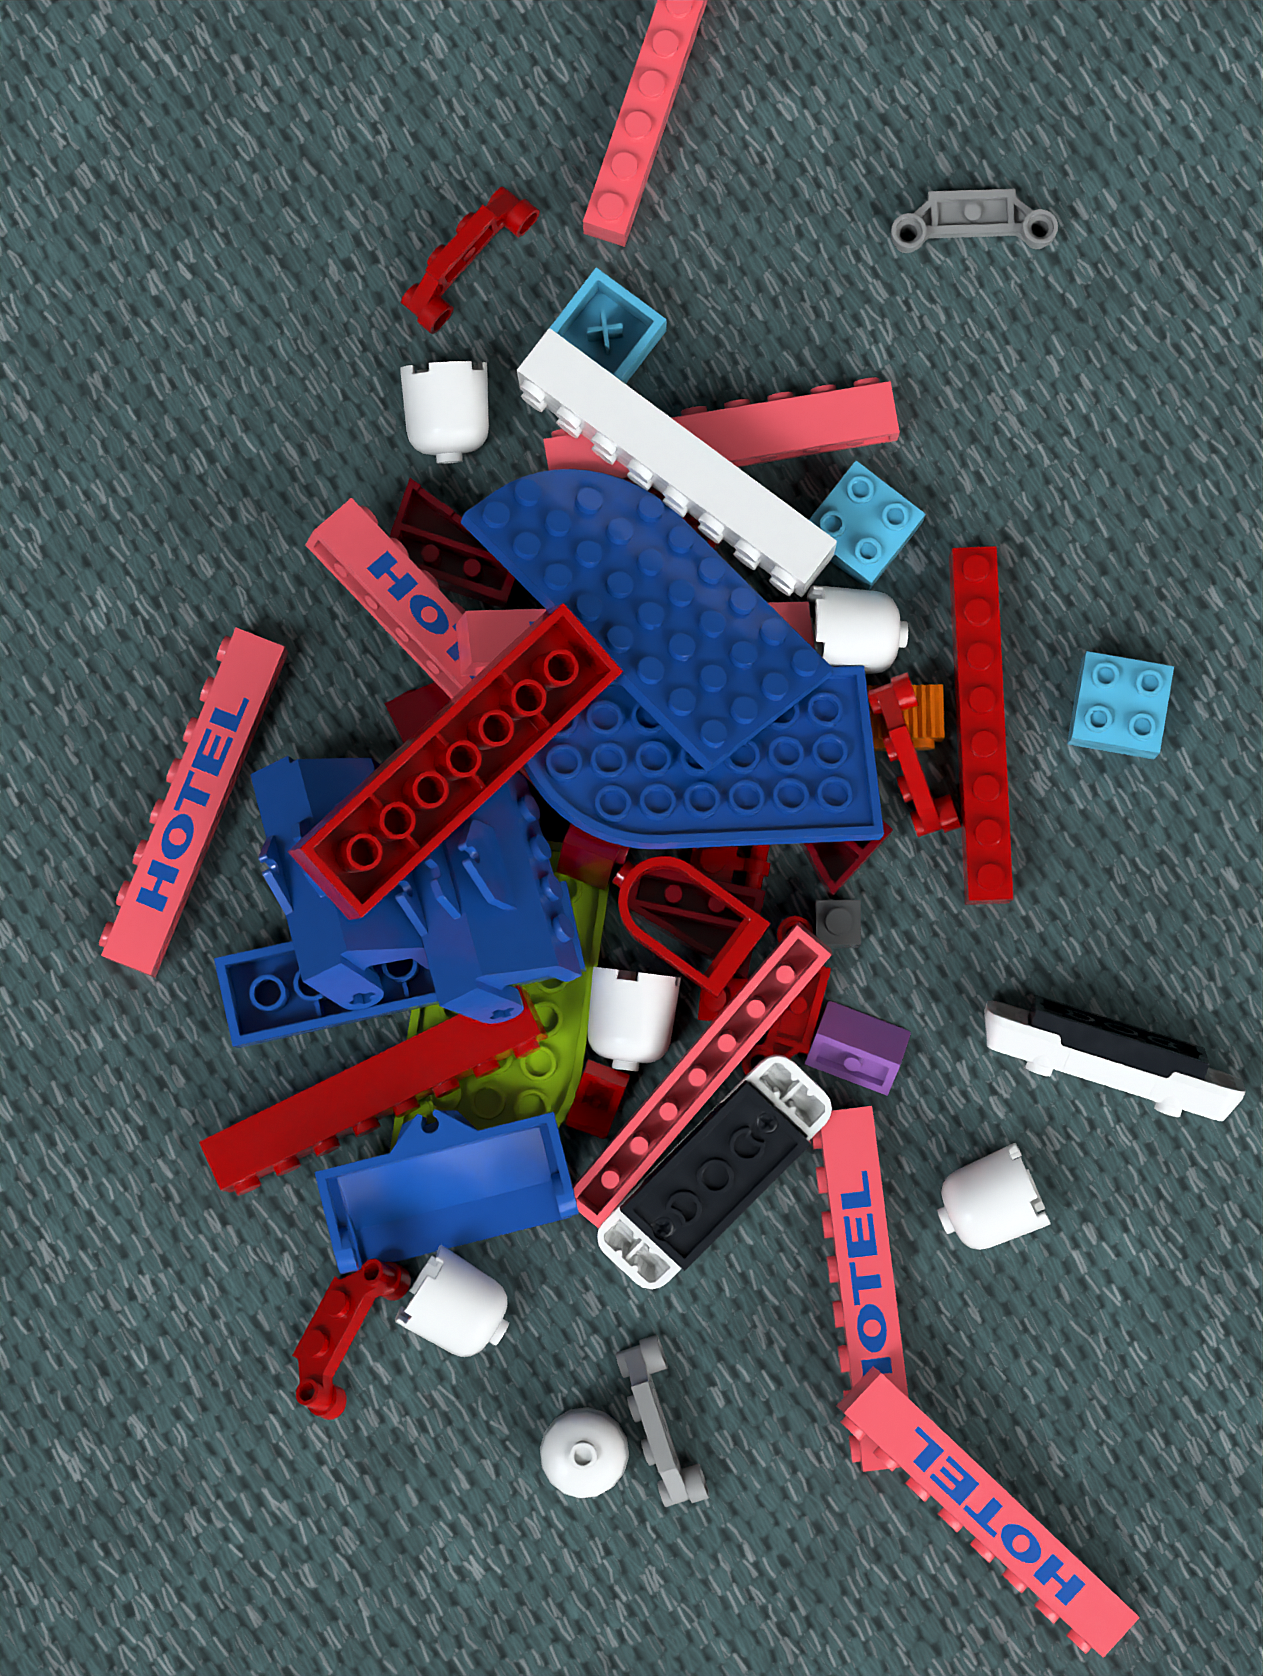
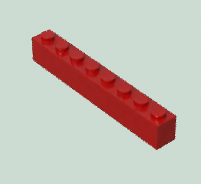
[949,546,1013,905]
[199,985,548,1196]

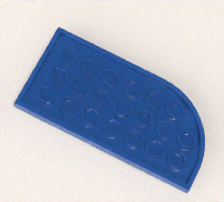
[461,469,834,772]
[524,666,884,849]

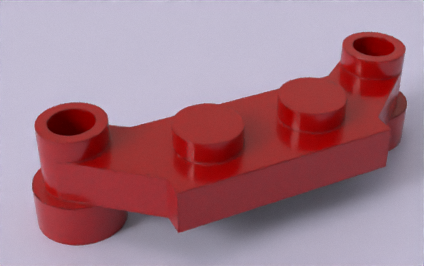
[401,186,540,334]
[867,672,961,837]
[741,916,831,1076]
[292,1259,411,1420]

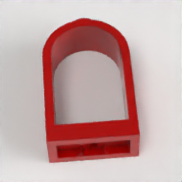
[612,856,771,999]

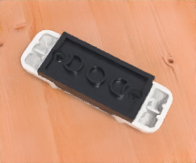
[984,995,1246,1121]
[597,1054,832,1289]

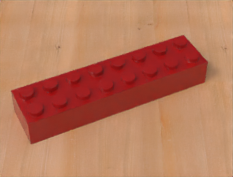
[288,603,623,920]

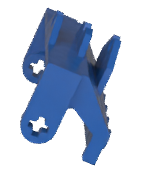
[250,756,430,1010]
[395,772,582,1024]
[314,1110,579,1274]

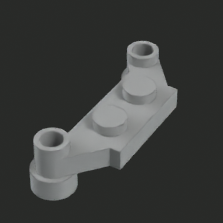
[891,189,1058,253]
[616,1334,710,1507]

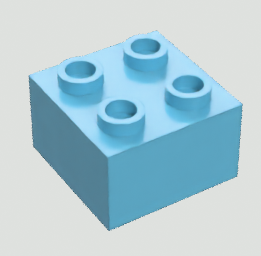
[550,267,667,384]
[809,461,926,590]
[1067,651,1174,759]

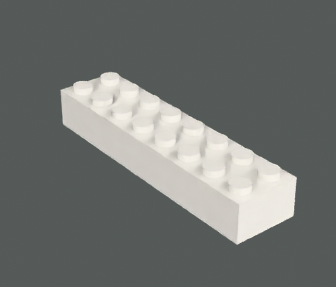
[517,328,837,598]

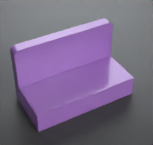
[805,1001,911,1096]

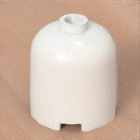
[400,361,489,464]
[807,585,908,674]
[588,967,681,1071]
[937,1143,1051,1250]
[395,1245,509,1357]
[540,1407,629,1498]

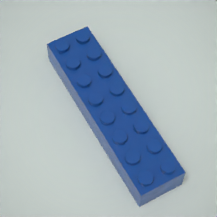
[214,881,586,1048]

